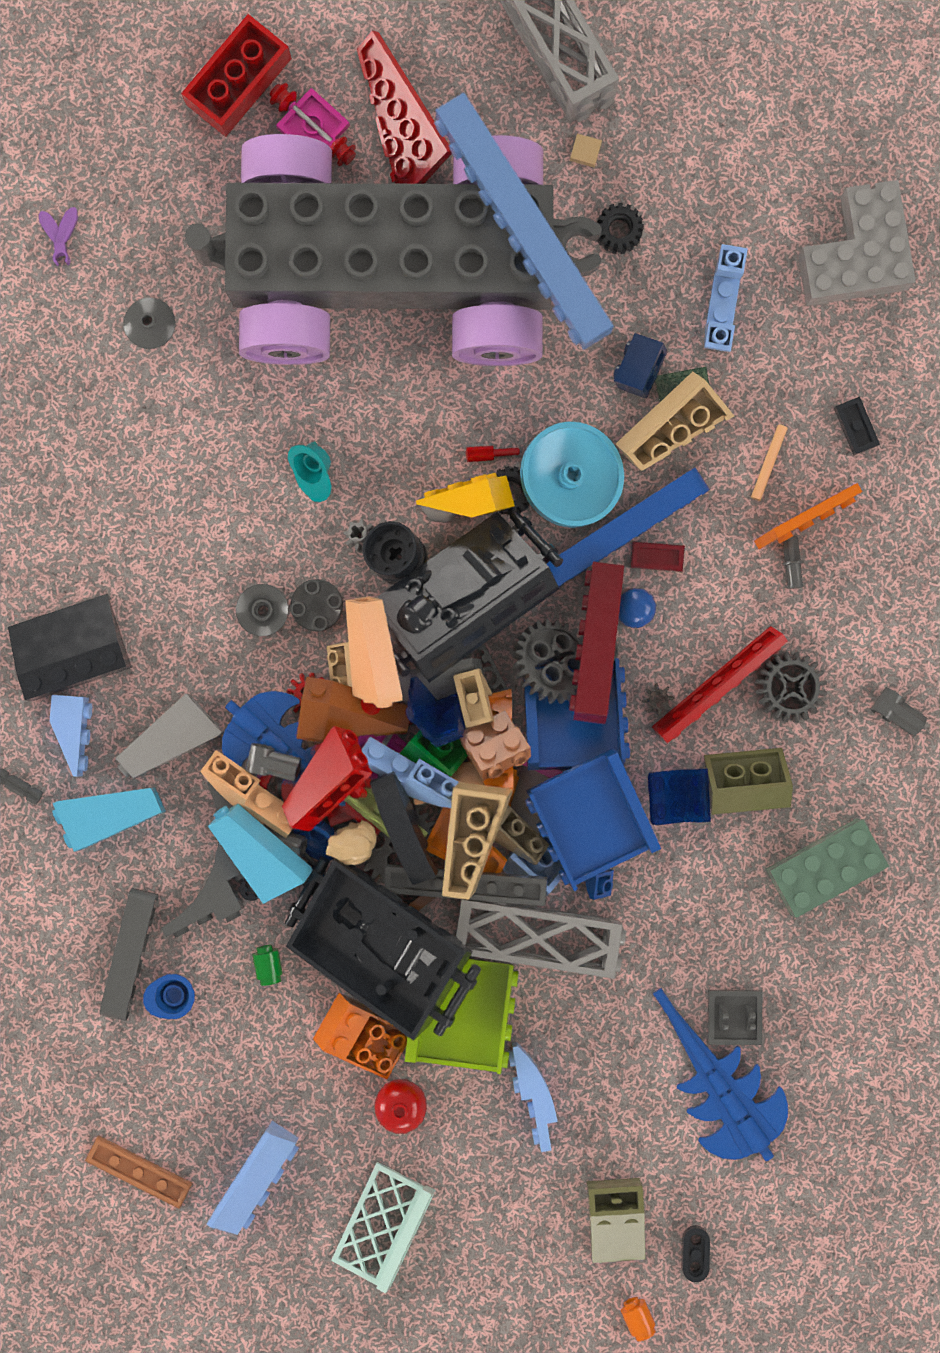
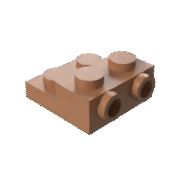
[458,711,531,781]

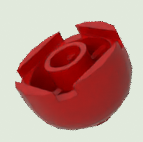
[374,1079,427,1134]

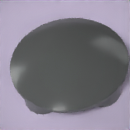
[290,579,343,631]

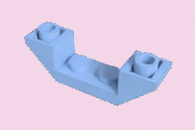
[704,244,748,352]

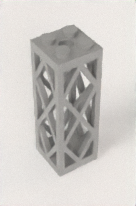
[499,0,619,123]
[456,899,626,979]

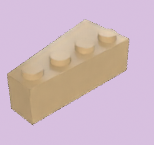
[615,372,734,471]
[442,782,513,900]

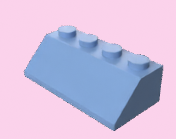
[206,1121,299,1235]

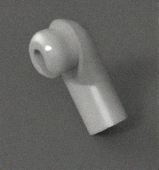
[419,497,456,523]

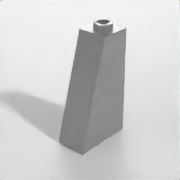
[115,694,224,778]

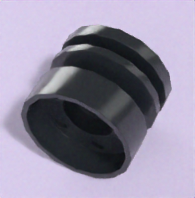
[362,521,428,585]

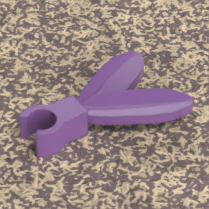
[39,207,78,266]

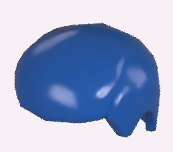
[619,588,657,628]

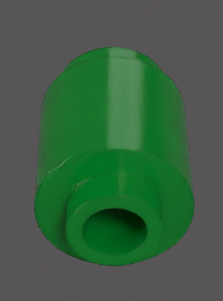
[252,944,283,986]

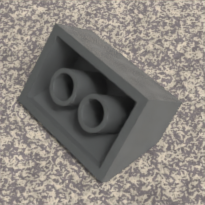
[397,658,485,709]

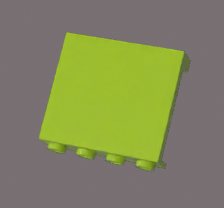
[405,959,519,1074]

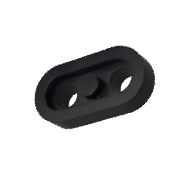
[681,1225,710,1282]

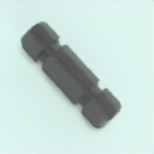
[0,768,43,804]

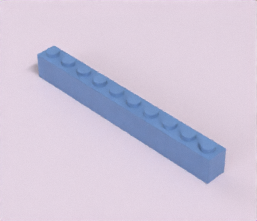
[434,93,614,350]

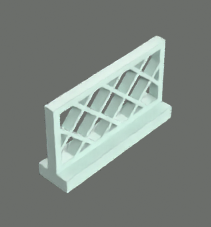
[331,1162,436,1294]

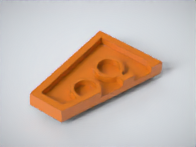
[426,807,507,873]

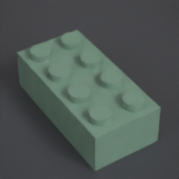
[765,818,889,918]

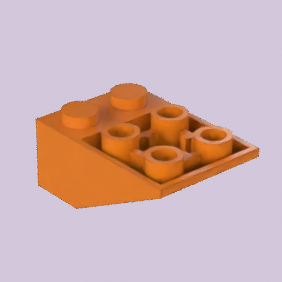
[313,993,408,1079]

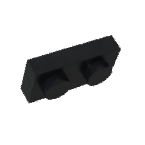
[834,396,880,456]

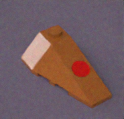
[297,677,412,743]

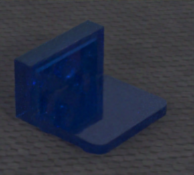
[406,676,465,747]
[648,768,711,825]

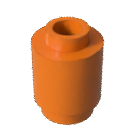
[621,1297,656,1341]

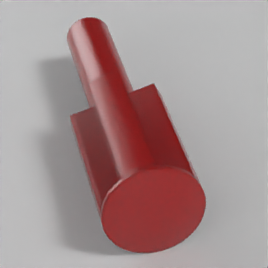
[466,445,520,463]

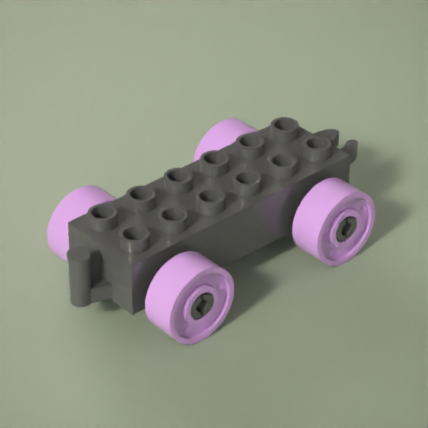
[184,134,602,366]

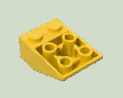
[416,473,515,517]

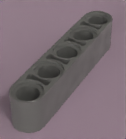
[99,888,159,1021]

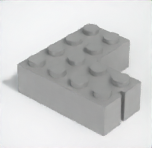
[798,180,916,306]

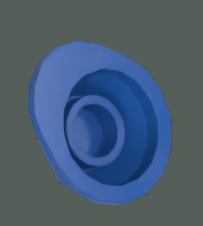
[294,820,335,861]
[143,974,195,1019]

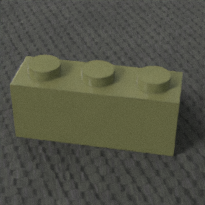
[704,748,793,815]

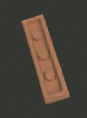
[85,1135,193,1209]

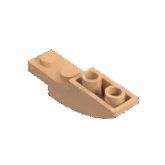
[201,750,293,838]

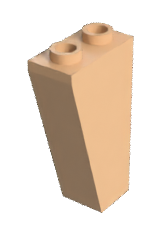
[345,596,402,708]

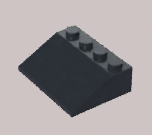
[8,594,132,701]

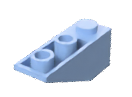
[50,695,92,777]

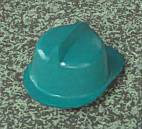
[288,442,332,502]

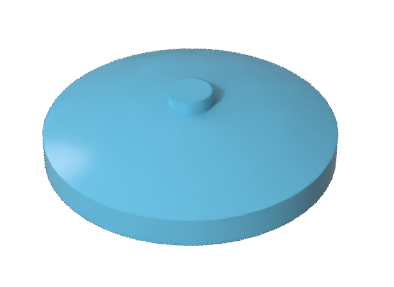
[520,422,624,528]

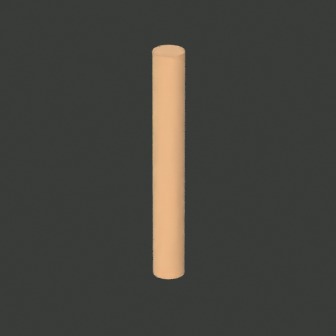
[751,425,788,501]

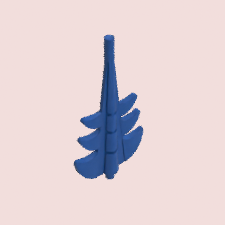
[652,988,788,1161]

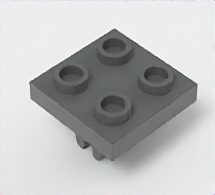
[708,990,762,1045]

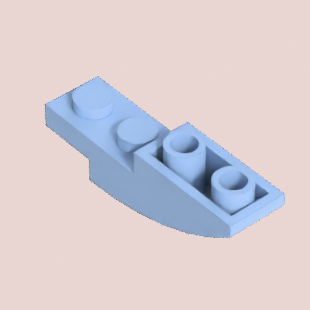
[362,737,459,808]
[508,1042,558,1152]

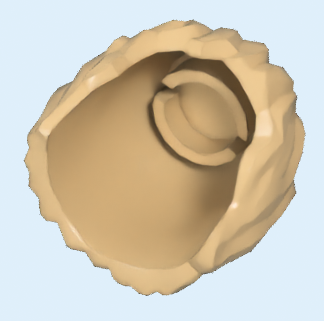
[326,821,377,865]

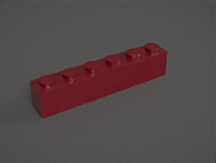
[569,562,625,724]

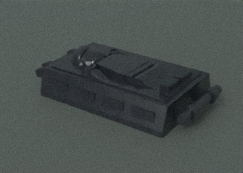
[376,511,563,683]
[285,856,481,1041]

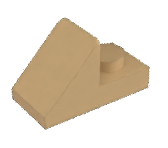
[453,669,494,728]

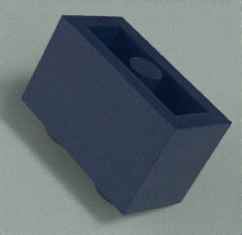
[613,333,668,399]

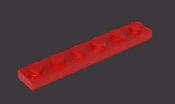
[651,626,788,744]

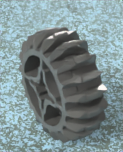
[755,652,827,723]

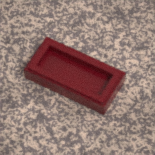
[630,542,685,572]

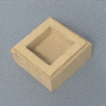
[570,134,602,168]

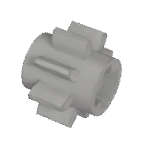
[343,518,374,553]

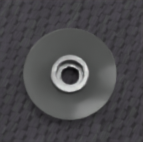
[124,298,175,349]
[236,584,289,636]

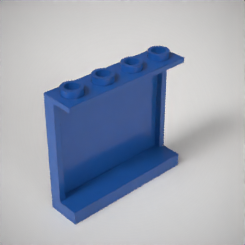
[523,658,630,771]
[525,749,662,891]

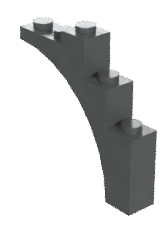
[161,782,245,938]

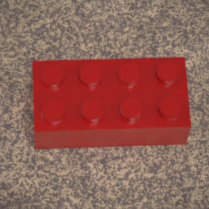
[181,14,292,137]

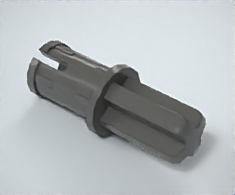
[782,536,804,589]

